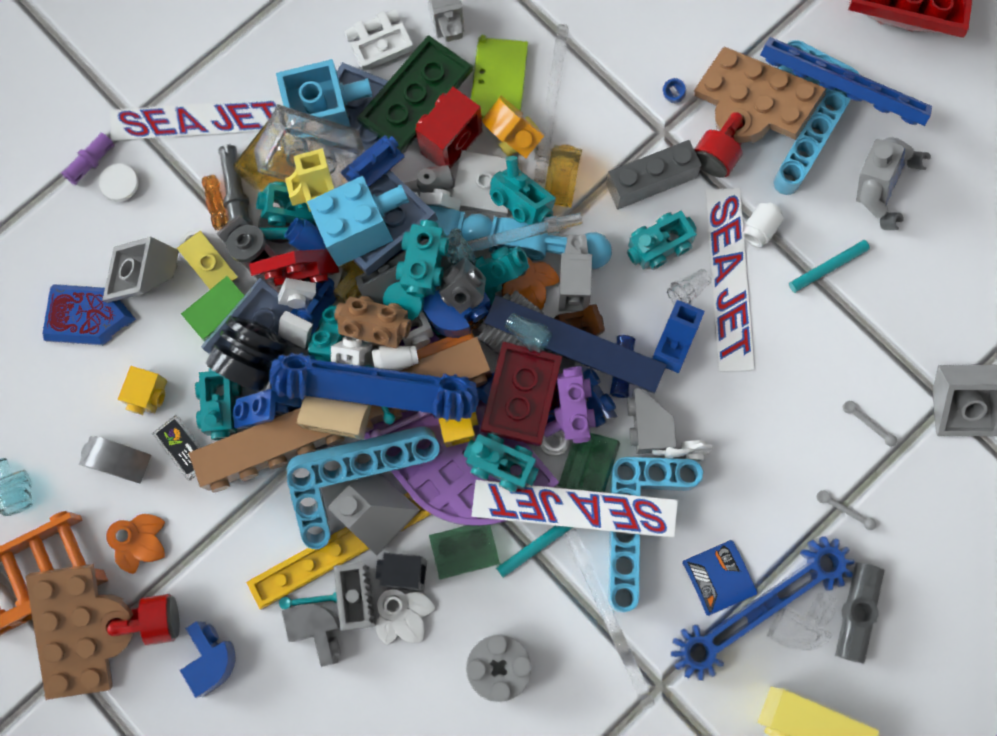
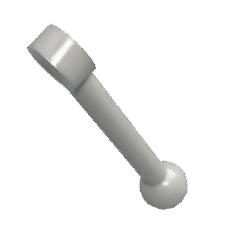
[843,401,897,446]
[816,490,877,530]

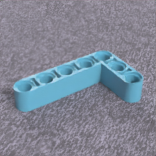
[774,40,860,195]
[287,426,439,549]
[608,457,703,613]

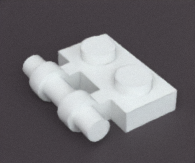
[344,9,414,71]

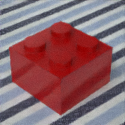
[415,87,483,169]

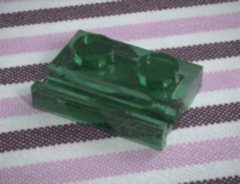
[558,433,620,493]
[429,524,500,580]

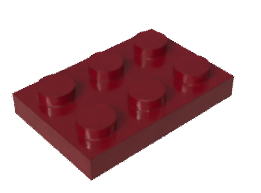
[480,341,562,447]

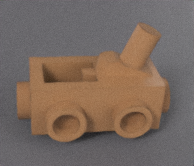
[335,296,411,348]

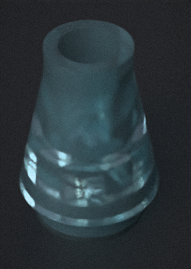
[504,312,552,353]

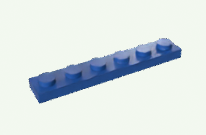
[760,37,932,126]

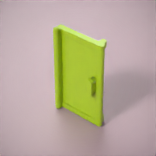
[471,35,528,118]

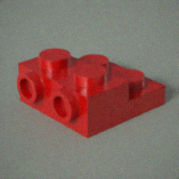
[249,249,339,286]

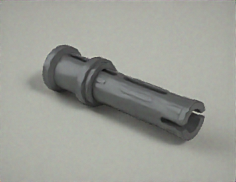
[218,145,253,225]

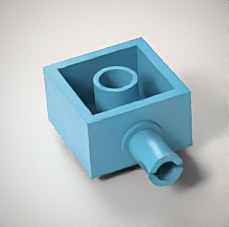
[276,59,373,140]
[307,176,409,267]

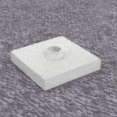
[452,150,509,217]

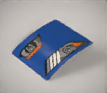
[682,540,757,616]

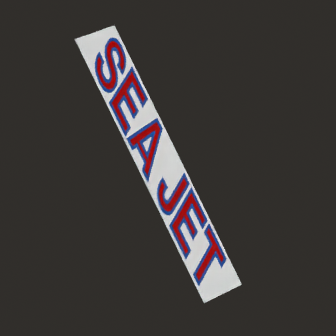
[110,98,289,141]
[705,188,755,372]
[471,480,678,538]

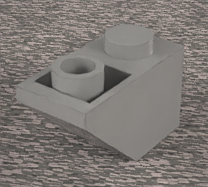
[627,388,676,454]

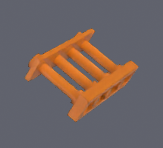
[0,511,108,635]

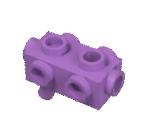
[544,366,596,443]

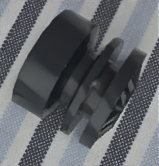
[206,315,288,391]

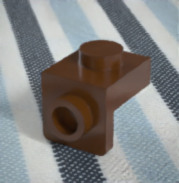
[554,304,605,336]

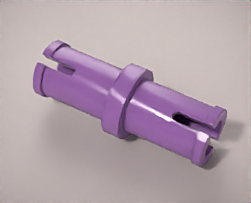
[61,132,115,186]

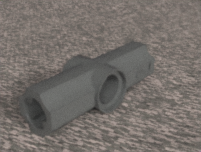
[835,562,885,664]

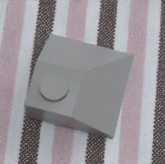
[102,237,179,303]
[327,473,420,556]

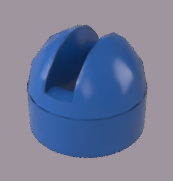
[663,78,686,104]

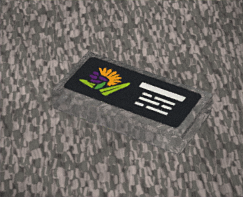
[151,415,202,481]

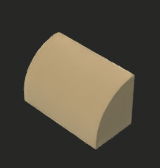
[297,396,372,440]

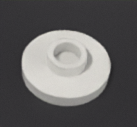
[99,164,139,202]

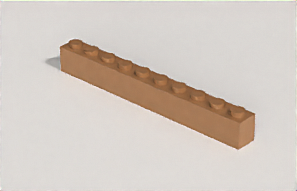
[189,337,492,493]

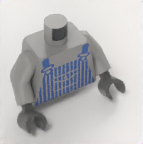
[856,137,931,230]

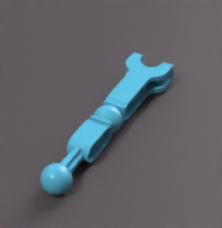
[420,205,612,269]

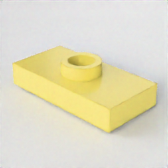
[177,231,238,289]

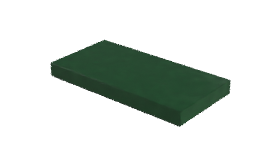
[357,35,473,153]

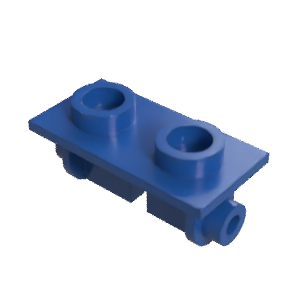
[340,135,405,187]
[291,277,338,337]
[579,366,618,428]

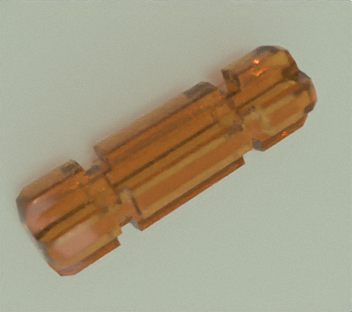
[201,175,228,230]

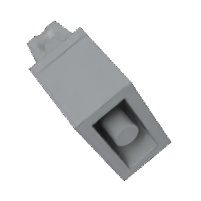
[428,0,464,42]
[558,234,592,312]

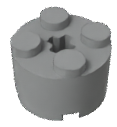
[466,635,531,702]

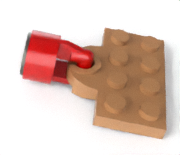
[694,46,826,178]
[25,564,179,700]

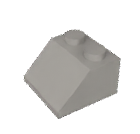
[933,365,997,436]

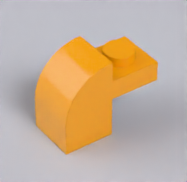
[482,95,544,159]

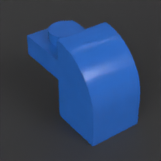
[423,289,491,338]
[652,300,705,374]
[179,621,235,698]

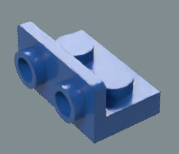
[233,389,302,429]

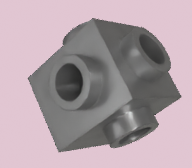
[439,257,486,314]

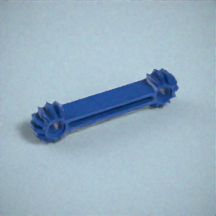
[270,352,479,422]
[670,536,855,681]

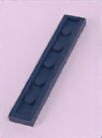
[484,295,667,394]

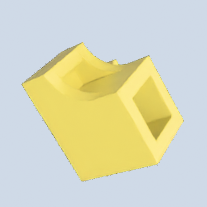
[285,148,335,212]

